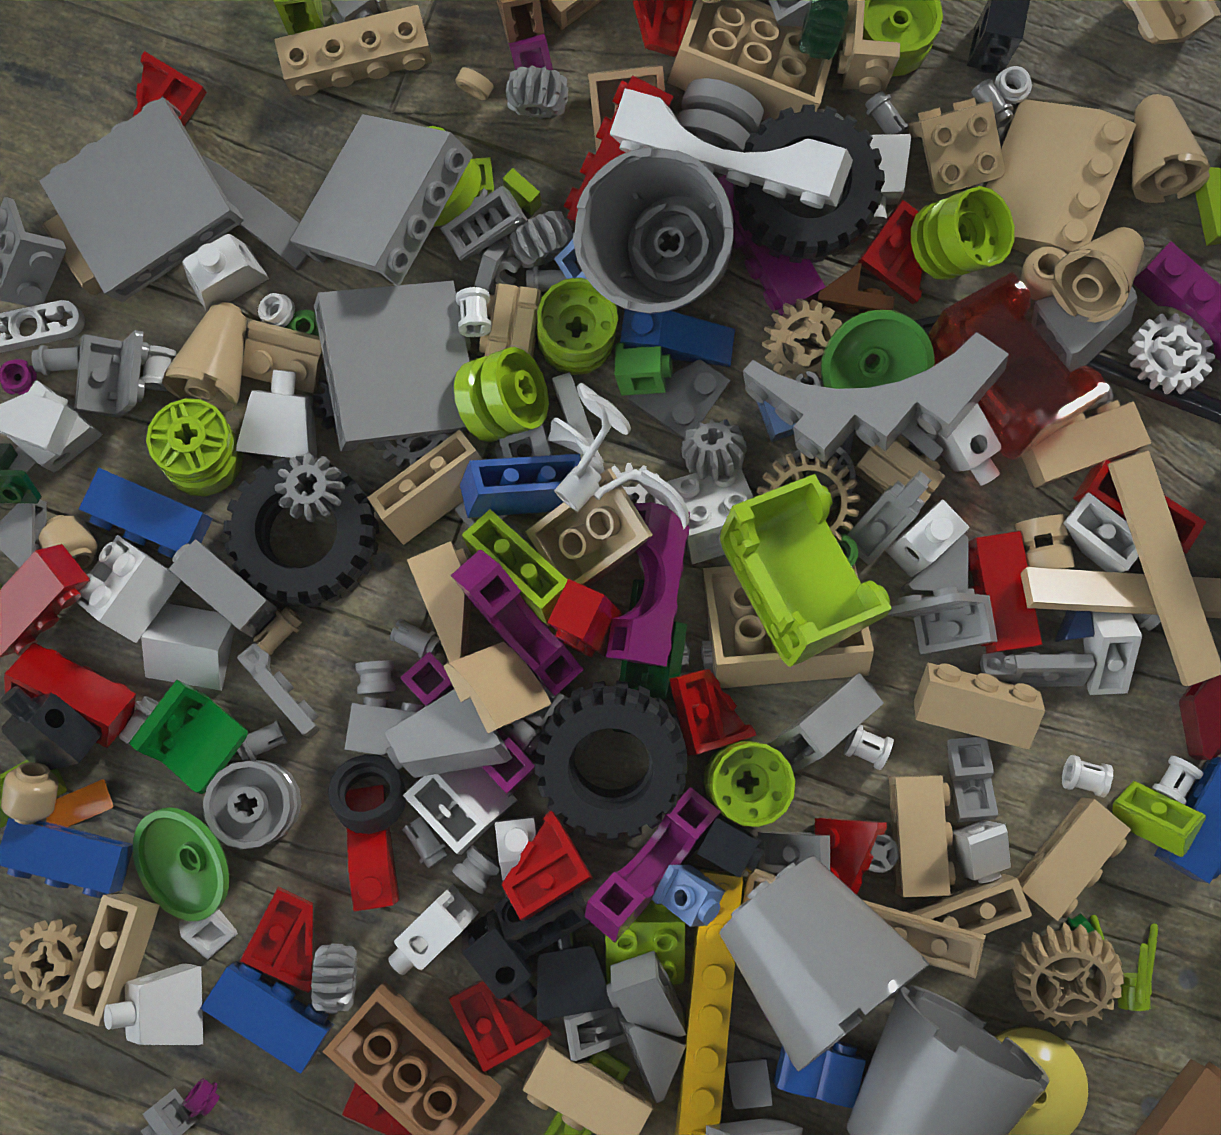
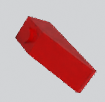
[345,785,400,912]

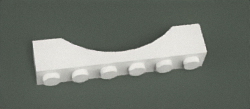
[609,88,853,209]

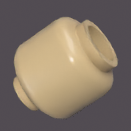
[1021,246,1067,301]
[38,515,98,570]
[1,762,59,825]

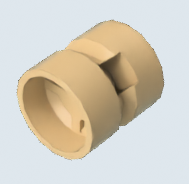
[1014,514,1075,570]

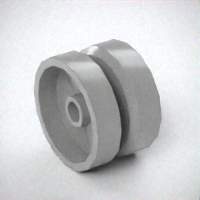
[676,78,764,152]
[203,760,302,849]

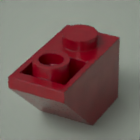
[1179,675,1221,760]

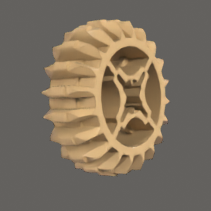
[757,453,860,542]
[1011,922,1124,1029]

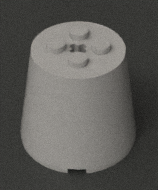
[573,147,733,313]
[719,856,929,1072]
[847,985,1049,1135]

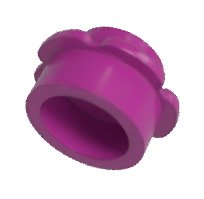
[0,359,37,395]
[182,1078,220,1118]

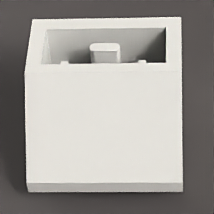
[77,535,181,643]
[403,767,518,855]

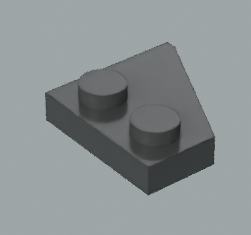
[628,359,730,441]

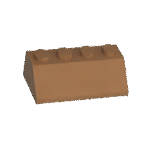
[322,981,501,1135]

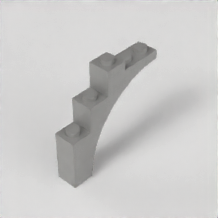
[743,332,1009,463]

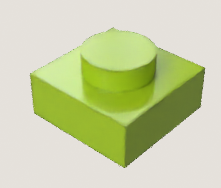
[503,168,542,216]

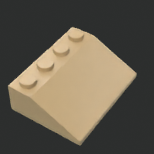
[667,0,839,121]
[985,99,1137,255]
[703,564,874,688]

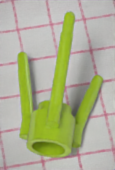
[1090,915,1158,1011]

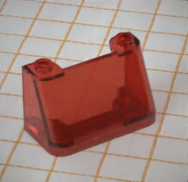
[928,272,1110,460]

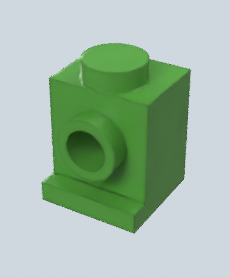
[615,343,672,396]

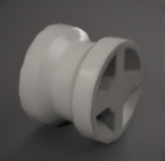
[355,660,396,695]
[869,834,898,873]
[452,845,500,894]

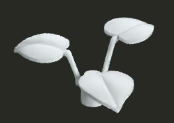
[548,383,689,529]

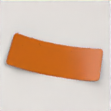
[46,779,114,827]

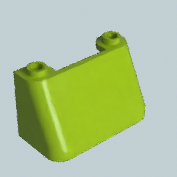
[720,474,892,667]

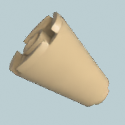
[1132,94,1210,203]
[1051,227,1144,323]
[162,302,247,411]

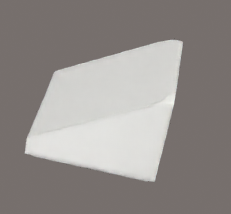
[179,910,238,960]

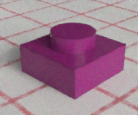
[508,34,553,70]

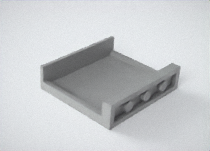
[40,97,245,302]
[290,114,473,286]
[314,281,473,452]

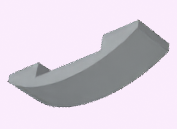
[202,156,309,271]

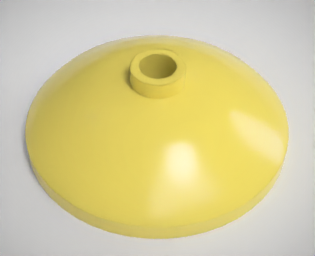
[994,1027,1088,1135]

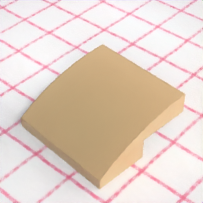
[444,642,552,734]

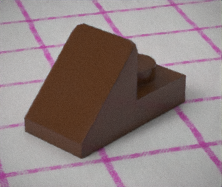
[815,263,895,317]

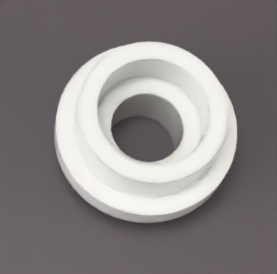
[994,66,1032,104]
[258,293,295,327]

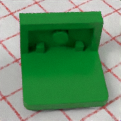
[129,679,248,794]

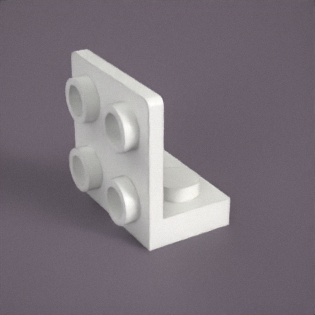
[667,469,753,564]

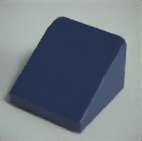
[1055,610,1095,642]

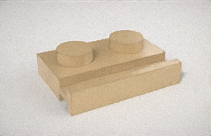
[242,320,323,393]

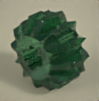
[798,0,849,60]

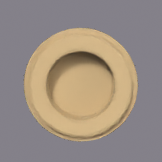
[455,67,494,100]

